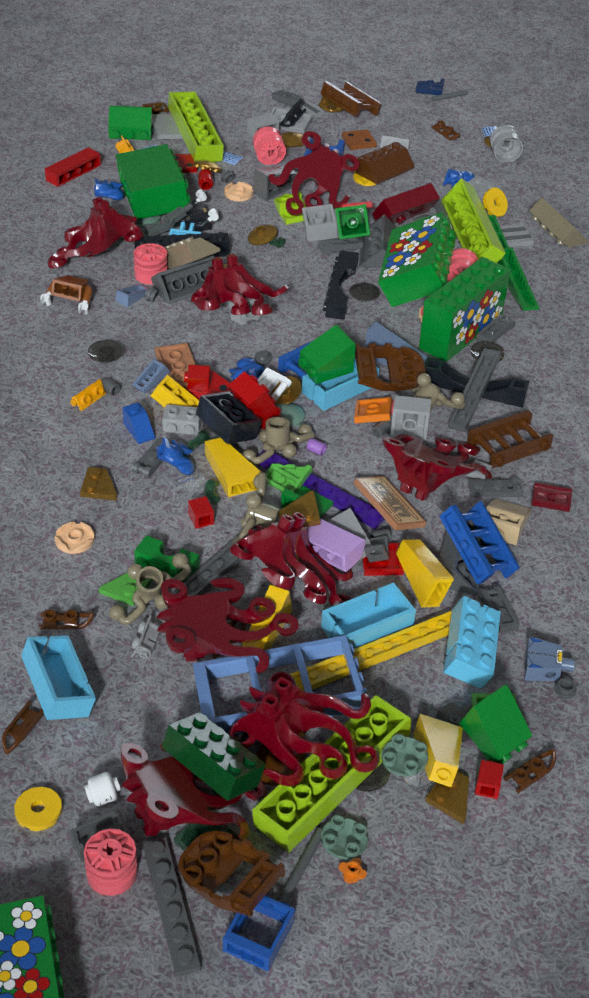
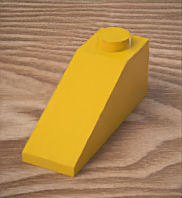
[151,375,199,408]

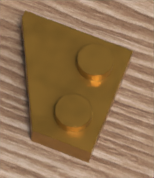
[80,467,117,501]
[278,490,321,527]
[425,771,469,824]

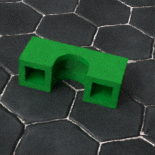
[134,535,199,582]

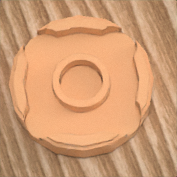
[224,182,254,201]
[55,522,94,554]

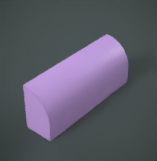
[306,519,365,572]

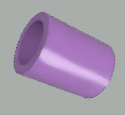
[306,438,327,456]

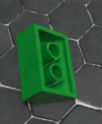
[108,105,153,140]

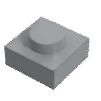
[467,460,492,479]

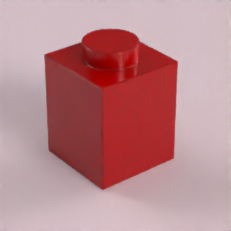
[184,365,210,391]
[188,496,214,529]
[475,760,504,799]

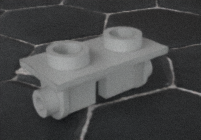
[380,135,410,150]
[130,615,160,659]

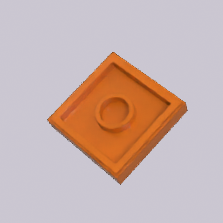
[354,397,392,423]

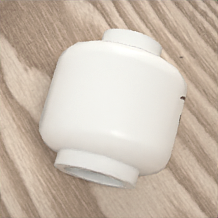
[84,772,121,807]

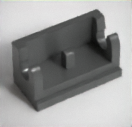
[70,810,124,862]

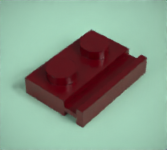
[531,482,572,512]

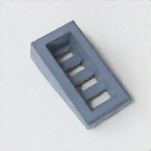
[116,284,148,307]
[132,359,170,394]

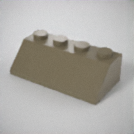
[529,197,589,248]
[165,237,220,270]

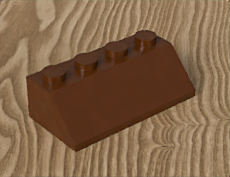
[355,142,415,184]

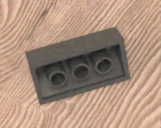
[359,214,396,268]
[151,255,214,305]
[439,520,487,596]

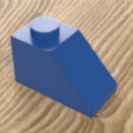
[122,402,155,444]

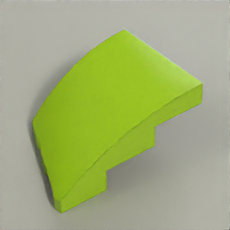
[274,191,306,225]

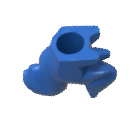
[443,169,474,188]
[94,179,124,201]
[229,357,264,381]
[156,437,195,475]

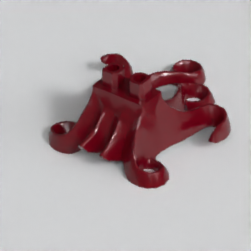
[269,131,359,216]
[48,197,144,268]
[190,254,289,315]
[382,434,493,501]
[229,512,353,606]
[157,578,299,673]
[228,672,380,786]
[120,743,267,841]

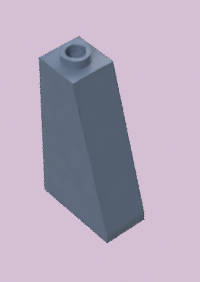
[365,322,428,365]

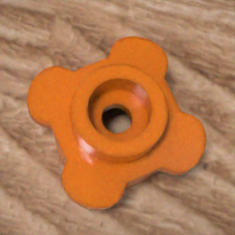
[339,858,367,883]

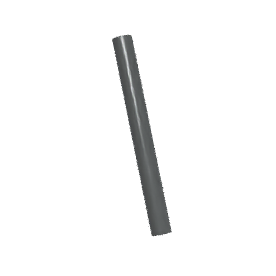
[277,828,322,903]

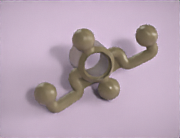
[411,373,465,412]
[242,417,315,464]
[233,472,279,544]
[109,553,191,625]

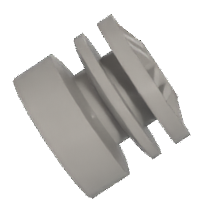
[490,125,523,162]

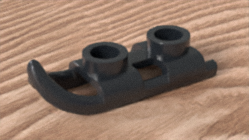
[280,99,306,127]

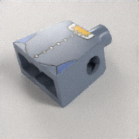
[524,637,575,681]

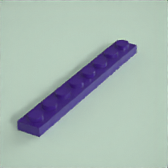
[257,450,385,529]

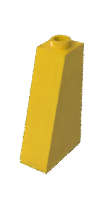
[205,438,261,497]
[396,539,454,608]
[241,585,292,650]
[413,714,463,787]

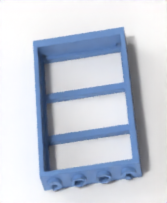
[193,635,367,735]

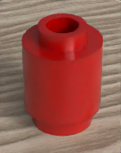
[198,169,213,190]

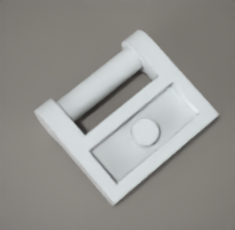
[258,368,292,401]

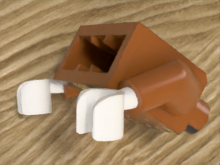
[40,275,92,315]

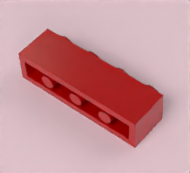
[45,147,101,187]

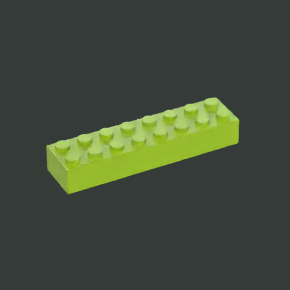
[168,91,224,162]
[441,178,506,263]
[252,695,411,853]

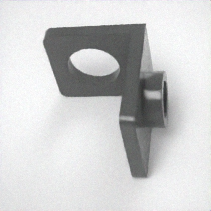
[364,536,389,562]

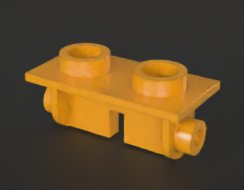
[115,136,134,153]
[70,379,106,411]

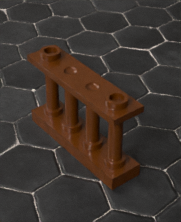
[320,81,382,116]
[467,410,554,469]

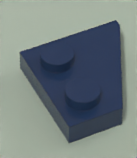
[416,79,445,95]

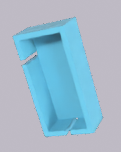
[302,358,379,411]
[321,582,416,649]
[443,596,501,688]
[21,635,96,720]

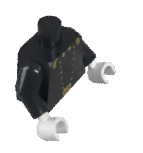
[175,189,219,232]

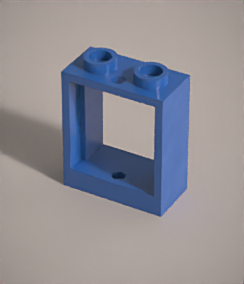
[223,894,295,972]

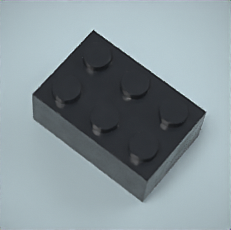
[196,391,262,444]

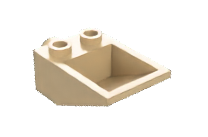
[486,499,532,545]

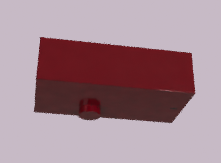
[372,183,440,224]

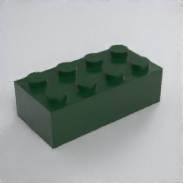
[161,712,266,801]

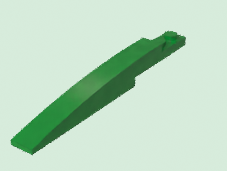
[488,215,539,311]

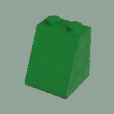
[334,204,370,240]
[298,325,356,384]
[459,684,533,764]

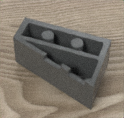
[254,167,297,201]

